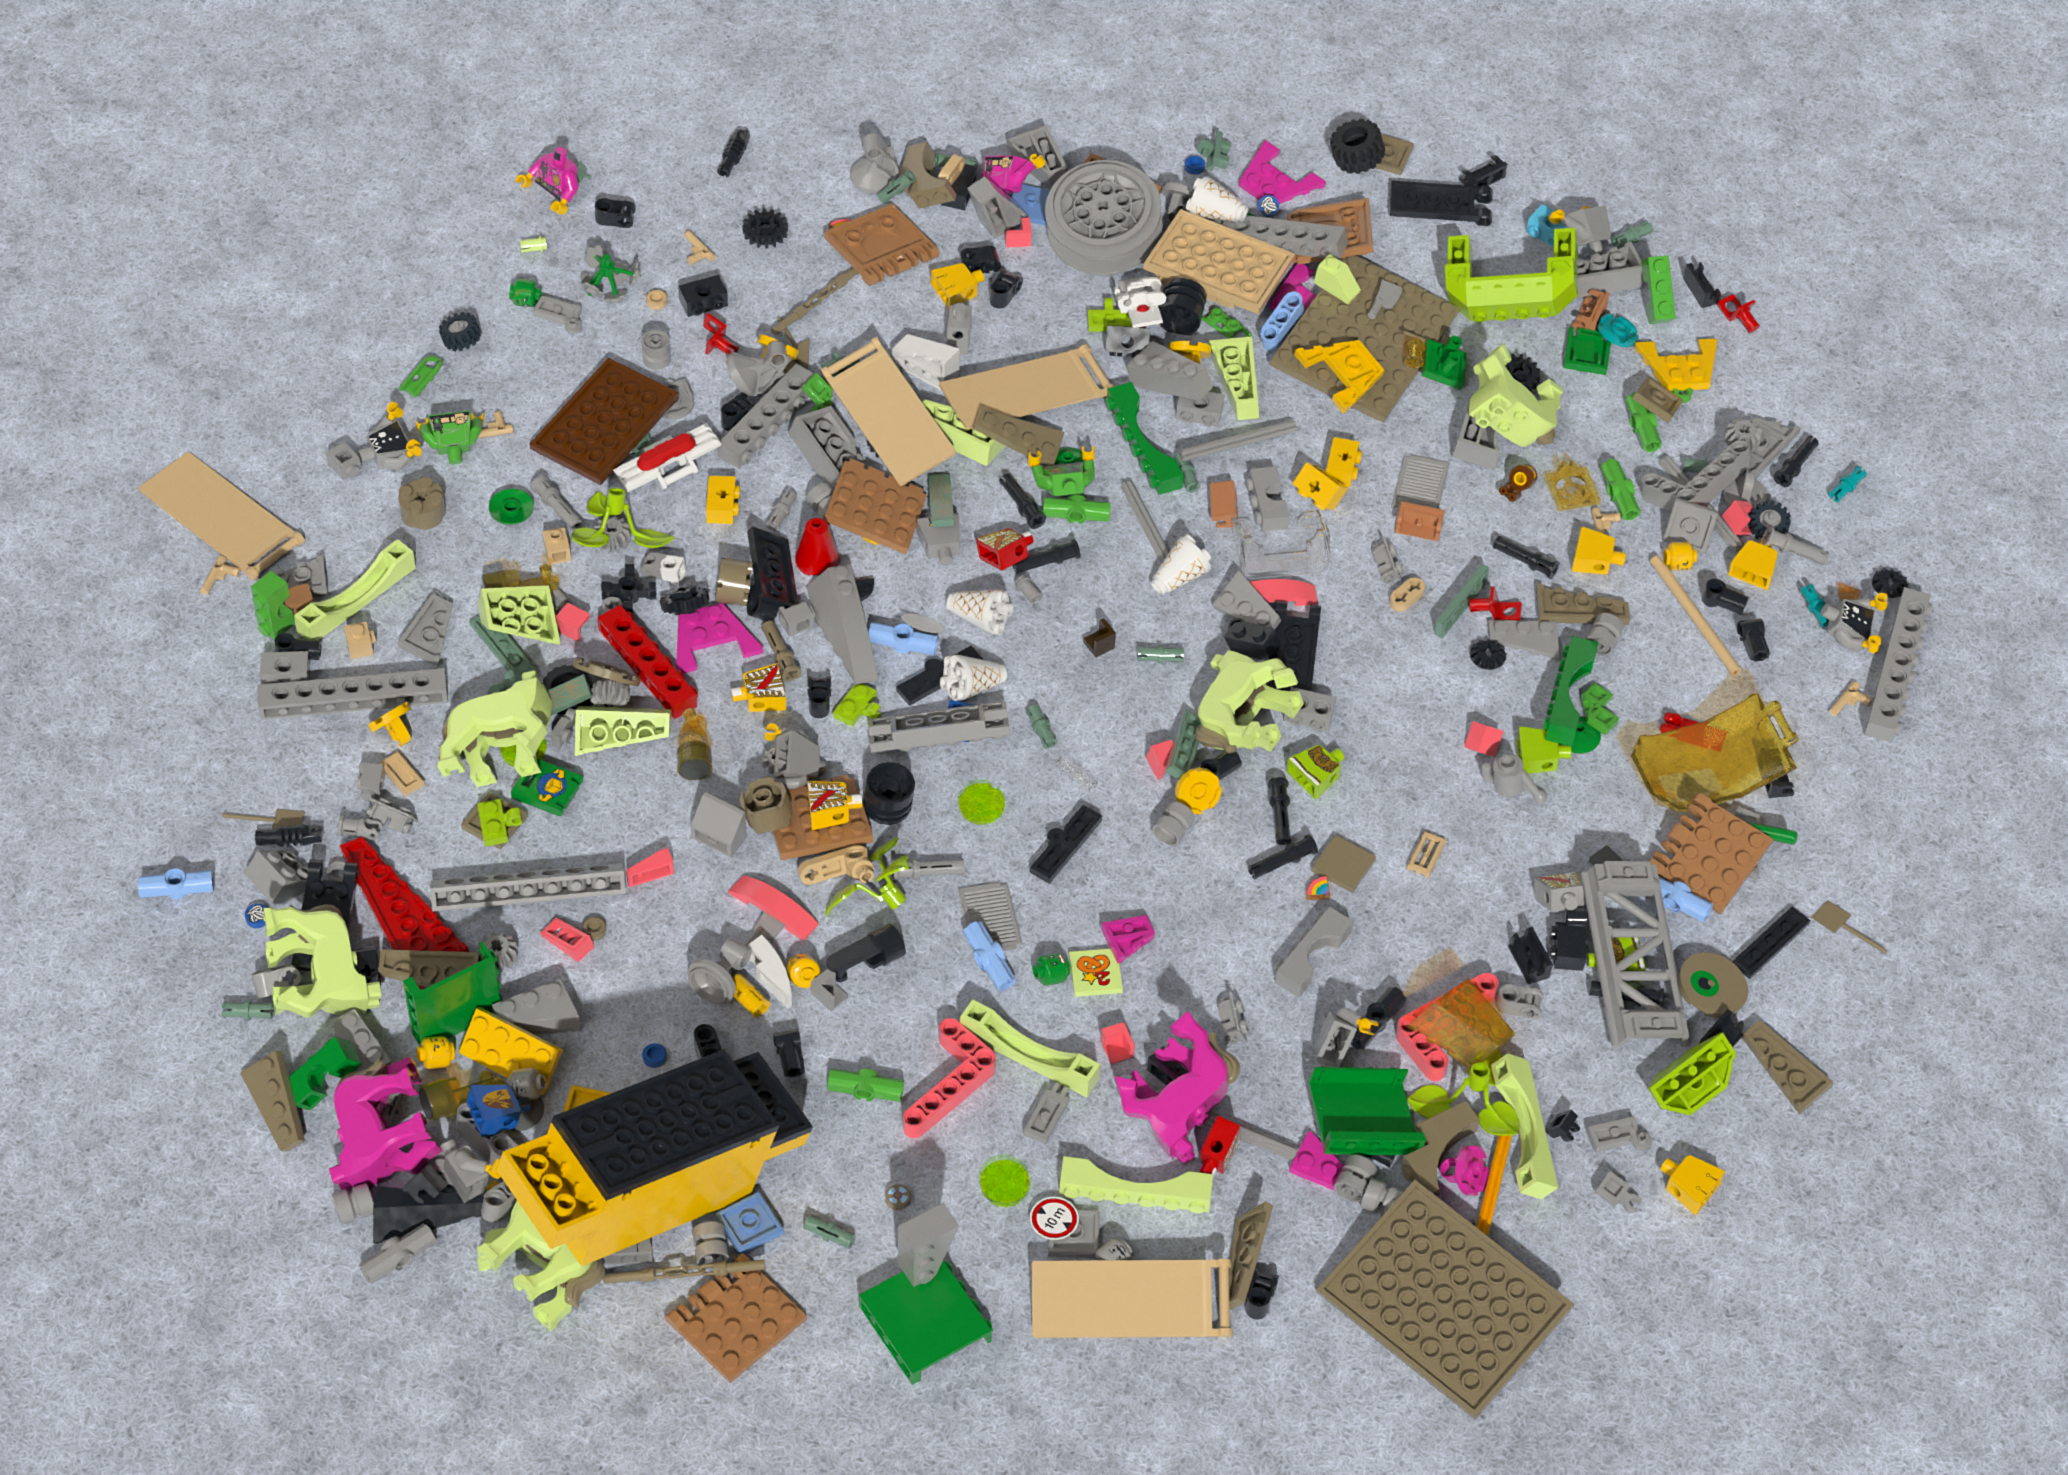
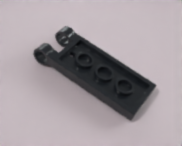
[1390,180,1493,226]
[1266,600,1321,691]
[291,859,359,971]

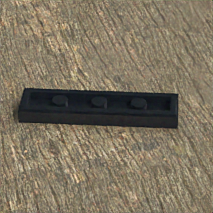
[1732,907,1811,979]

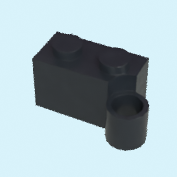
[1224,618,1281,661]
[1550,909,1588,971]

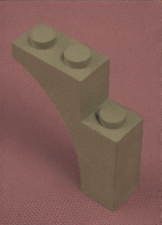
[899,142,957,209]
[1401,1101,1480,1197]

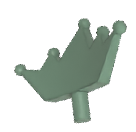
[575,161,591,184]

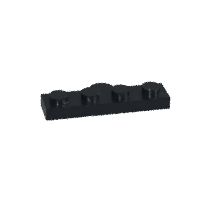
[896,645,984,706]
[1030,805,1103,884]

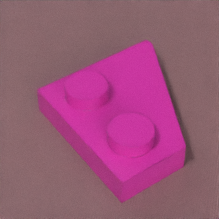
[1101,915,1155,964]
[1289,1131,1344,1191]

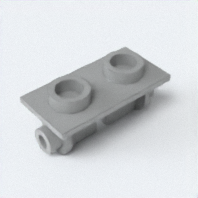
[1372,537,1404,584]
[366,798,418,834]
[1218,992,1249,1044]

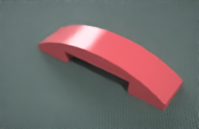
[1249,579,1317,606]
[728,876,818,941]

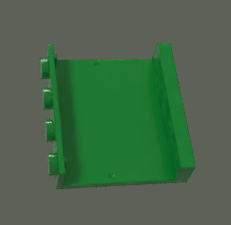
[403,941,503,1047]
[1307,1066,1426,1155]
[859,1259,993,1385]

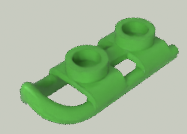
[1202,308,1252,339]
[399,356,444,398]

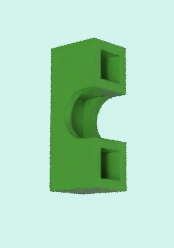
[1642,255,1676,324]
[251,571,295,640]

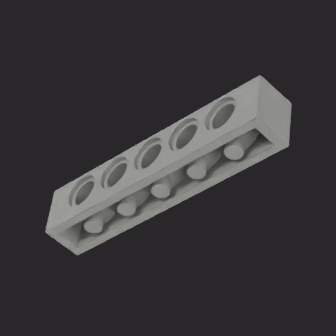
[1222,215,1348,260]
[718,364,815,469]

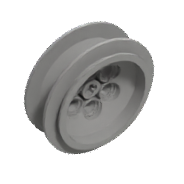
[1045,160,1163,275]

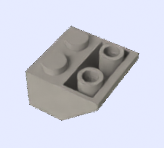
[690,792,747,858]
[244,850,308,904]

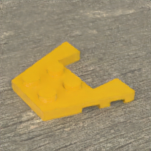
[1634,338,1718,391]
[1294,340,1384,413]

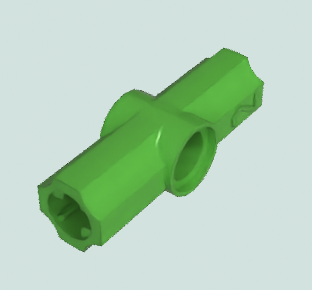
[1625,392,1662,453]
[1600,459,1641,521]
[1043,495,1111,524]
[827,1068,904,1102]

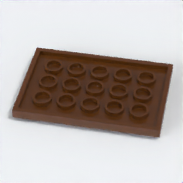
[529,358,679,485]

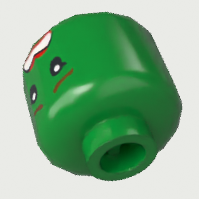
[1033,952,1070,986]

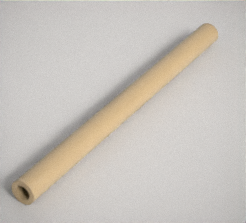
[1650,555,1742,676]

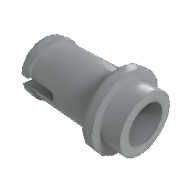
[1015,575,1042,604]

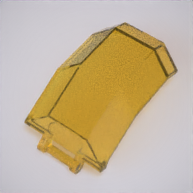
[1631,693,1799,812]

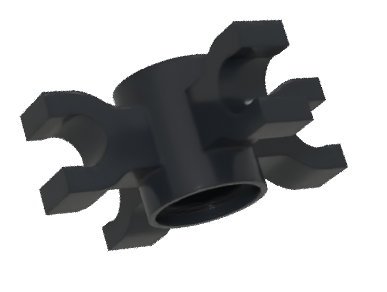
[601,564,657,615]

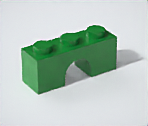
[289,1036,362,1110]

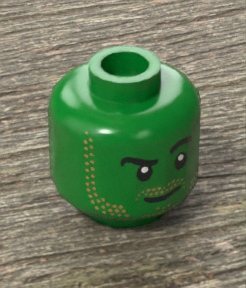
[509,278,542,307]

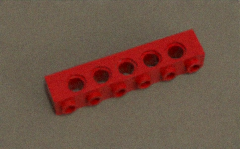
[597,605,698,720]

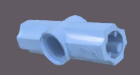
[869,622,939,655]
[138,868,214,899]
[1651,877,1713,922]
[963,921,1016,991]

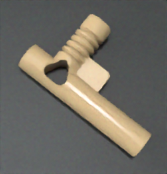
[684,231,716,265]
[478,411,513,439]
[1592,508,1620,535]
[200,556,241,595]
[1829,681,1873,716]

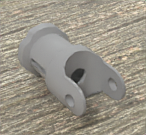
[337,815,383,840]

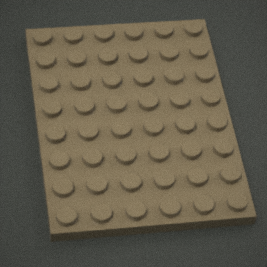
[1270,255,1460,423]
[1316,1180,1574,1420]

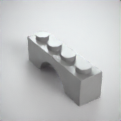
[1274,907,1353,998]

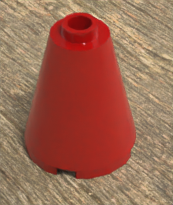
[795,518,840,576]

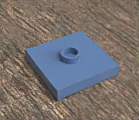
[1011,184,1050,226]
[715,1191,784,1255]

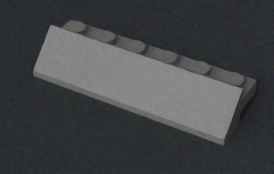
[868,701,1010,754]

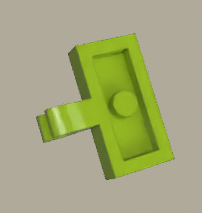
[1087,298,1131,332]
[833,683,881,727]
[477,799,522,847]

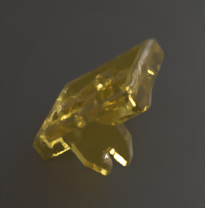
[1544,460,1601,512]

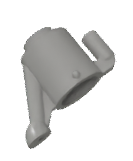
[1482,754,1547,804]

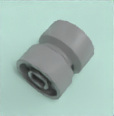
[641,329,671,370]
[806,483,834,525]
[1586,613,1624,656]
[1152,802,1195,846]
[1334,1155,1377,1203]
[1361,1178,1405,1216]
[332,1183,374,1225]
[692,1221,729,1269]

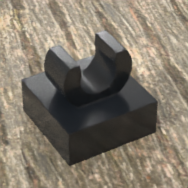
[1546,1109,1580,1142]

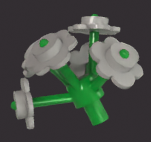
[580,245,641,303]

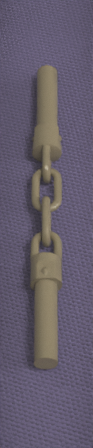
[771,267,858,336]
[603,1259,766,1284]

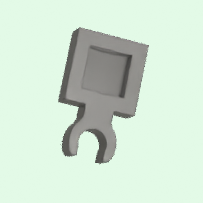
[551,708,576,749]
[1594,1171,1642,1213]

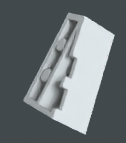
[892,334,960,391]

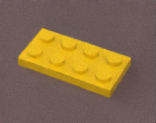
[458,1007,563,1095]

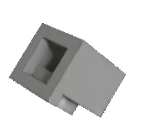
[326,442,361,479]
[779,602,816,637]
[357,763,385,801]

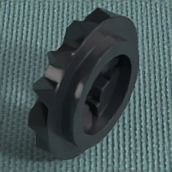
[1872,567,1908,598]
[1470,638,1507,670]

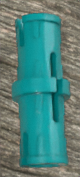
[1828,466,1867,503]
[1800,584,1829,628]

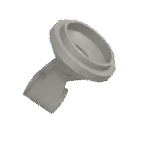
[850,133,899,193]
[726,341,788,397]
[687,938,752,1004]

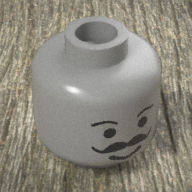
[507,1067,546,1100]
[1095,1239,1133,1260]

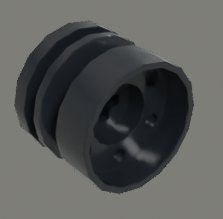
[1158,278,1207,335]
[863,762,915,825]

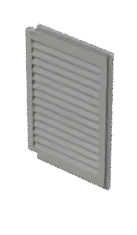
[1392,455,1450,511]
[958,882,1022,954]

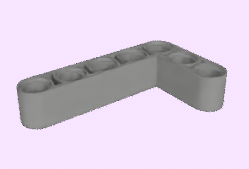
[1641,440,1751,512]
[455,1103,518,1223]

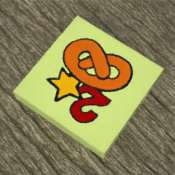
[1069,949,1123,997]

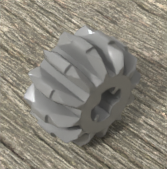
[1724,417,1762,453]
[594,516,631,553]
[591,679,630,708]
[477,932,518,973]

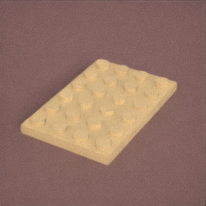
[1143,209,1295,315]

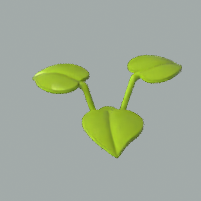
[571,488,675,548]
[825,836,909,917]
[1407,1046,1520,1136]

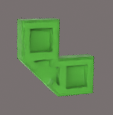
[801,372,833,413]
[1580,683,1620,735]

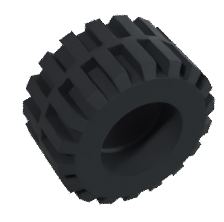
[1330,119,1385,174]

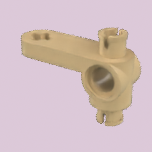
[797,845,874,885]

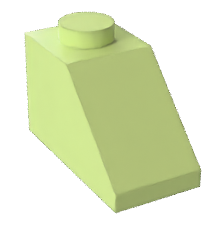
[1314,254,1361,305]

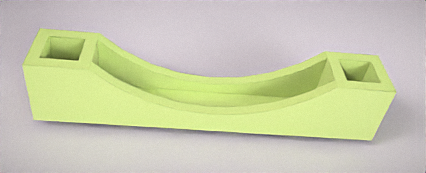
[294,539,416,640]
[960,999,1101,1098]
[1491,1053,1558,1199]
[1059,1156,1213,1213]

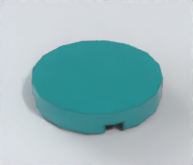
[1597,313,1639,348]

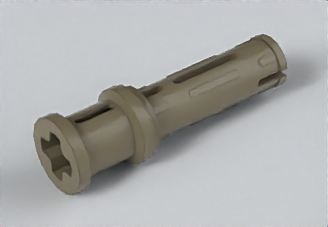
[761,621,801,682]

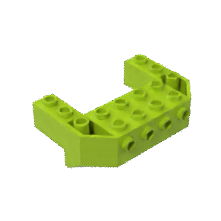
[1445,228,1578,322]

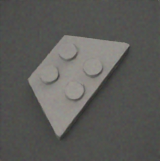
[1745,418,1801,479]

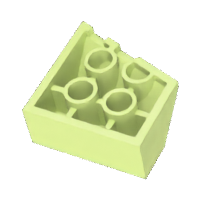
[478,585,560,645]

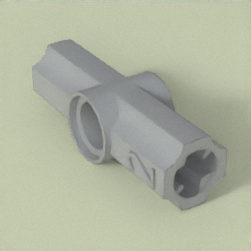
[359,1223,436,1284]

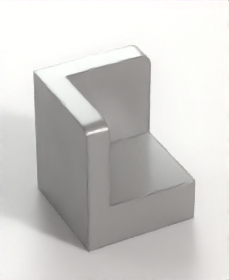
[811,969,848,1011]

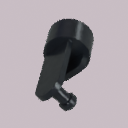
[826,923,906,982]

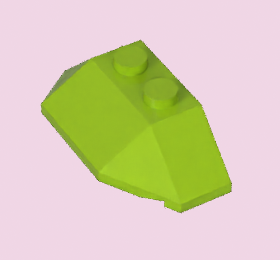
[1647,1032,1736,1115]

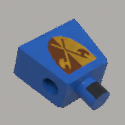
[466,1085,531,1137]

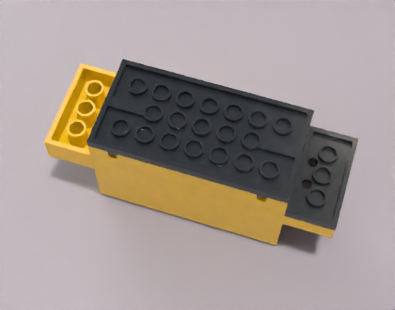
[497,1049,813,1267]

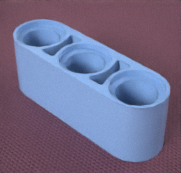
[1260,292,1304,351]

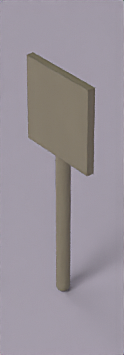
[222,809,305,830]
[1811,900,1887,953]

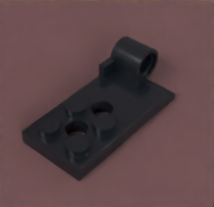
[747,526,798,622]

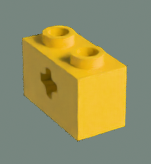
[1326,437,1362,487]
[1292,462,1348,511]
[706,476,740,524]

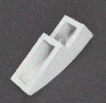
[747,935,792,1008]

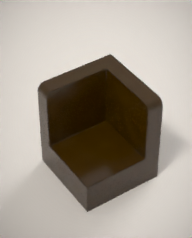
[1083,618,1116,658]

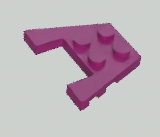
[1239,140,1326,204]
[1269,263,1316,313]
[676,603,763,674]

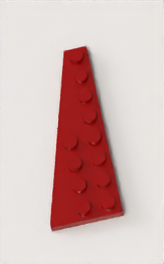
[339,837,480,990]

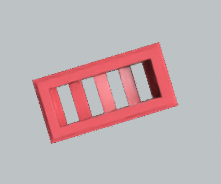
[626,847,674,887]
[540,917,594,962]

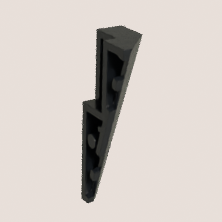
[373,1186,484,1244]

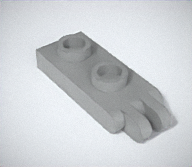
[1023,1082,1070,1145]

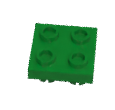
[1421,335,1466,390]

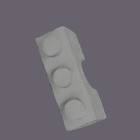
[1246,466,1290,533]

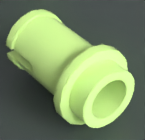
[520,235,547,253]

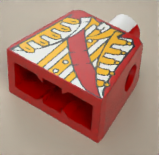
[976,528,1034,571]
[1199,1116,1240,1177]

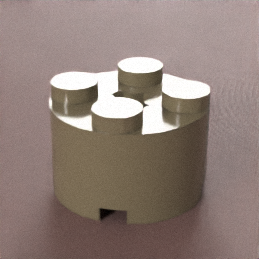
[398,477,446,530]
[715,558,753,606]
[739,778,793,834]

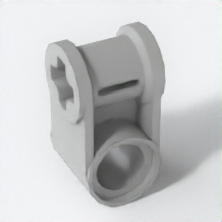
[251,964,301,998]
[1495,984,1544,1020]

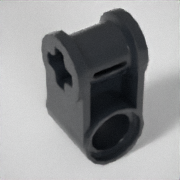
[595,198,636,228]
[960,245,1001,273]
[990,269,1023,309]
[721,392,757,431]
[808,676,831,719]
[352,946,381,986]
[1245,1269,1279,1320]

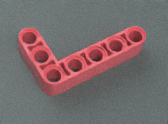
[1396,973,1499,1081]
[903,1018,996,1138]

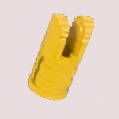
[733,974,770,1018]

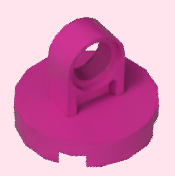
[1440,1145,1489,1196]

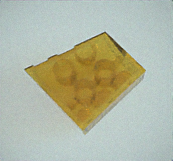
[1407,978,1516,1070]

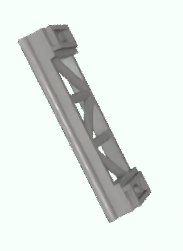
[1581,861,1691,1048]

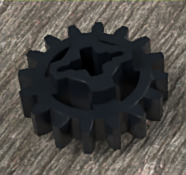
[742,208,788,249]
[1505,354,1541,392]
[659,585,710,615]

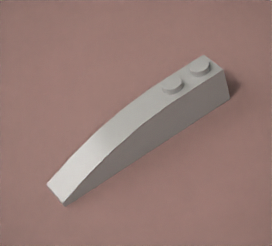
[788,406,863,490]
[807,564,878,684]

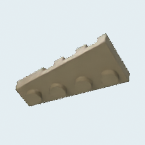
[973,408,1065,466]
[1536,583,1630,625]
[378,950,479,987]
[1742,1020,1833,1115]
[240,1050,305,1152]
[1229,1201,1274,1310]

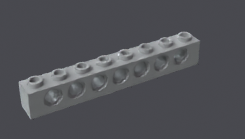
[1864,587,1933,743]
[257,668,448,720]
[430,863,626,912]

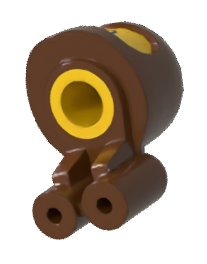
[1499,464,1538,502]

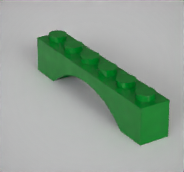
[1105,382,1184,495]
[1543,636,1599,747]

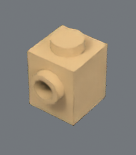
[542,527,571,565]
[344,622,376,660]

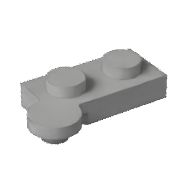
[533,296,582,334]
[1587,1116,1652,1152]

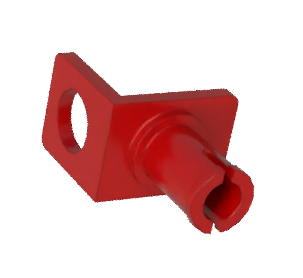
[1717,294,1760,334]
[703,313,739,355]
[1469,586,1522,621]

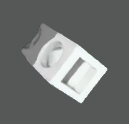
[640,553,687,587]

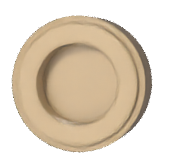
[646,290,668,310]

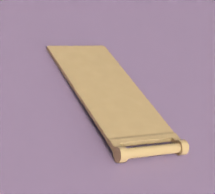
[820,337,957,486]
[939,344,1115,430]
[138,452,305,581]
[1032,1259,1233,1338]

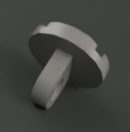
[1161,182,1195,221]
[1723,472,1768,515]

